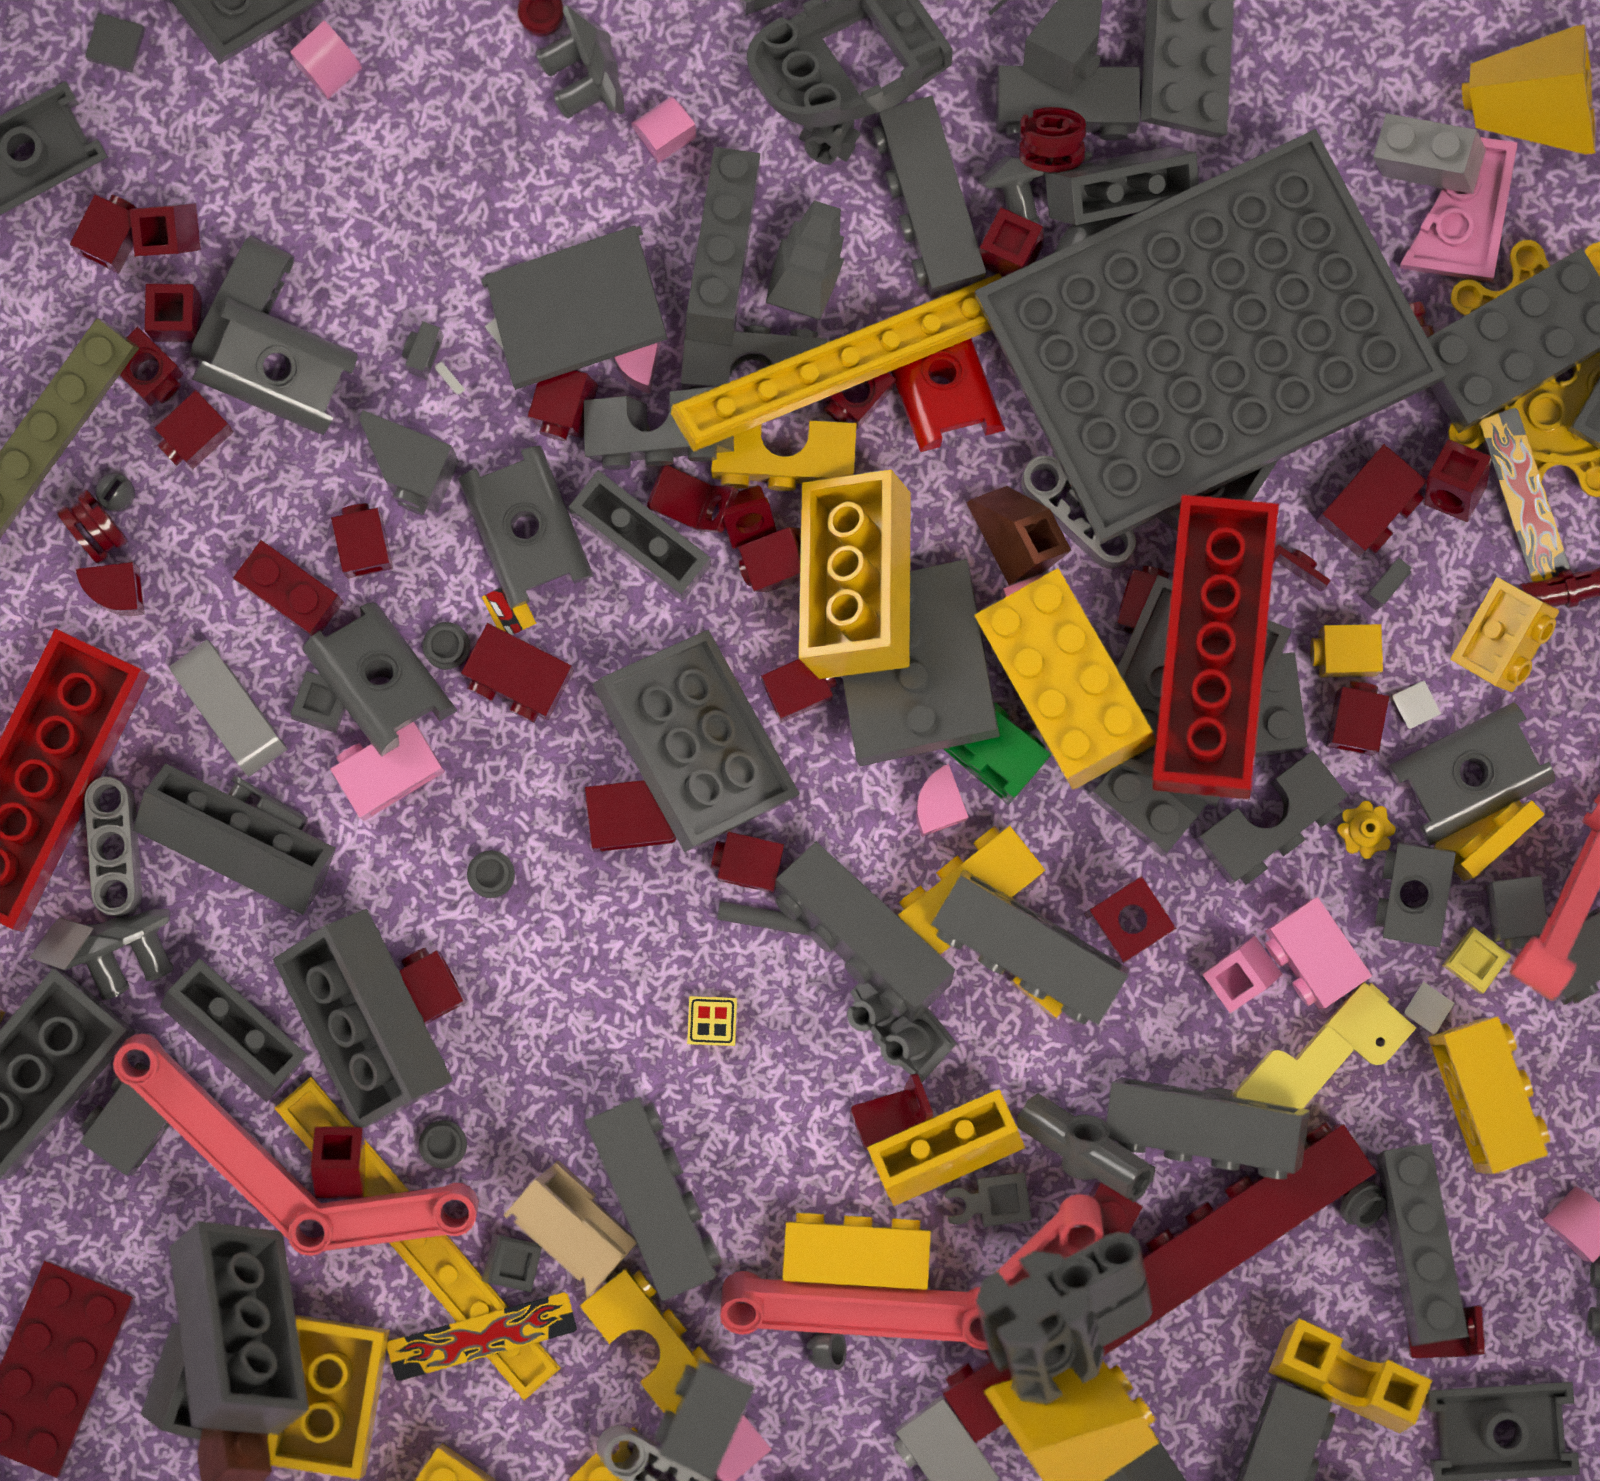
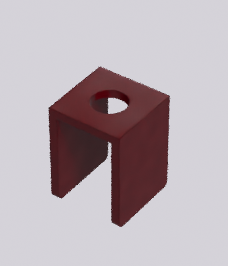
[585,780,676,852]
[1083,876,1177,964]

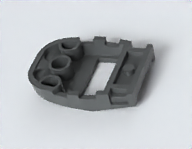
[747,0,953,127]

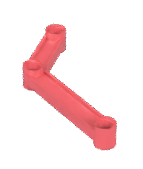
[1509,794,1600,1001]
[113,1033,479,1256]
[720,1194,1104,1350]

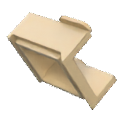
[504,1161,637,1298]

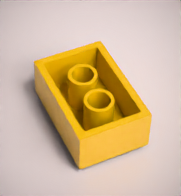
[1428,1016,1550,1174]
[268,1314,390,1480]

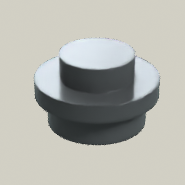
[423,622,470,670]
[467,850,515,898]
[419,1120,467,1169]
[1340,1181,1386,1228]

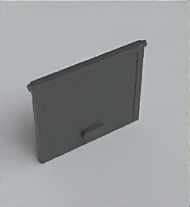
[481,225,668,390]

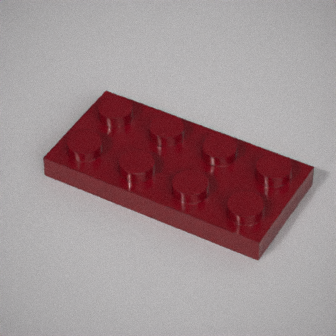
[0,1260,136,1478]

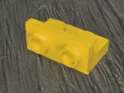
[1450,577,1559,692]
[1434,800,1545,881]

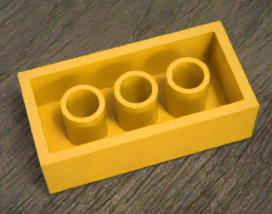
[799,469,911,679]
[974,568,1156,790]

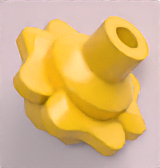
[1337,801,1396,859]

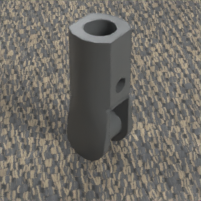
[228,775,308,831]

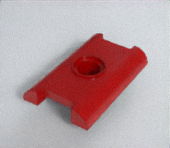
[891,338,1005,452]

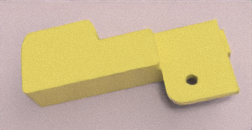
[1233,982,1416,1109]

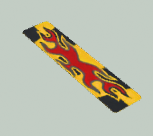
[1480,408,1571,582]
[386,1292,577,1381]

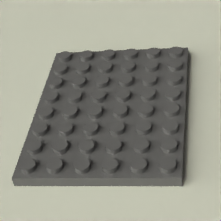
[975,129,1446,544]

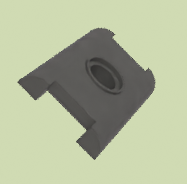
[0,81,108,215]
[192,297,358,435]
[458,446,594,609]
[303,602,457,757]
[1387,702,1556,846]
[1426,1382,1580,1481]

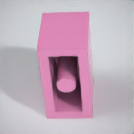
[330,722,445,821]
[1265,897,1372,1009]

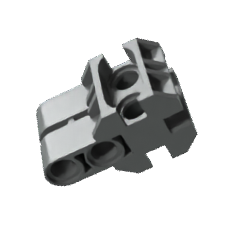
[976,1233,1152,1404]

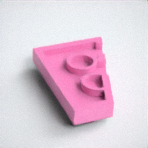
[1400,137,1518,283]

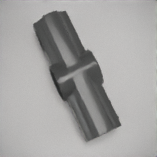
[1017,1093,1155,1202]

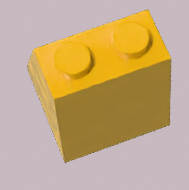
[984,1360,1159,1481]

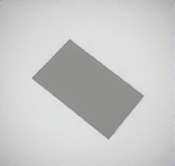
[29,917,94,970]

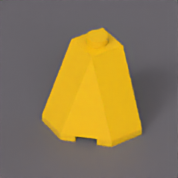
[1462,24,1596,155]

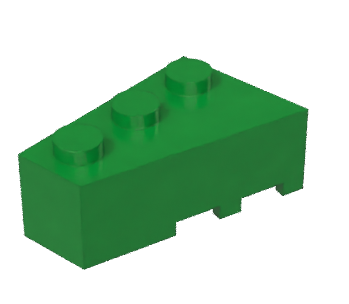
[943,702,1052,806]

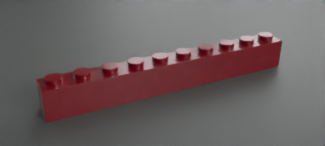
[942,1121,1376,1443]

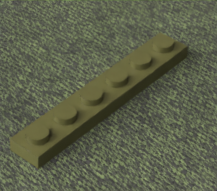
[0,318,139,538]

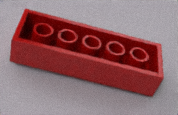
[1153,495,1279,800]
[0,628,150,932]

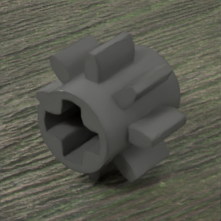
[799,120,861,165]

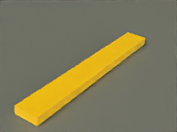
[671,273,1002,451]
[274,1077,561,1400]

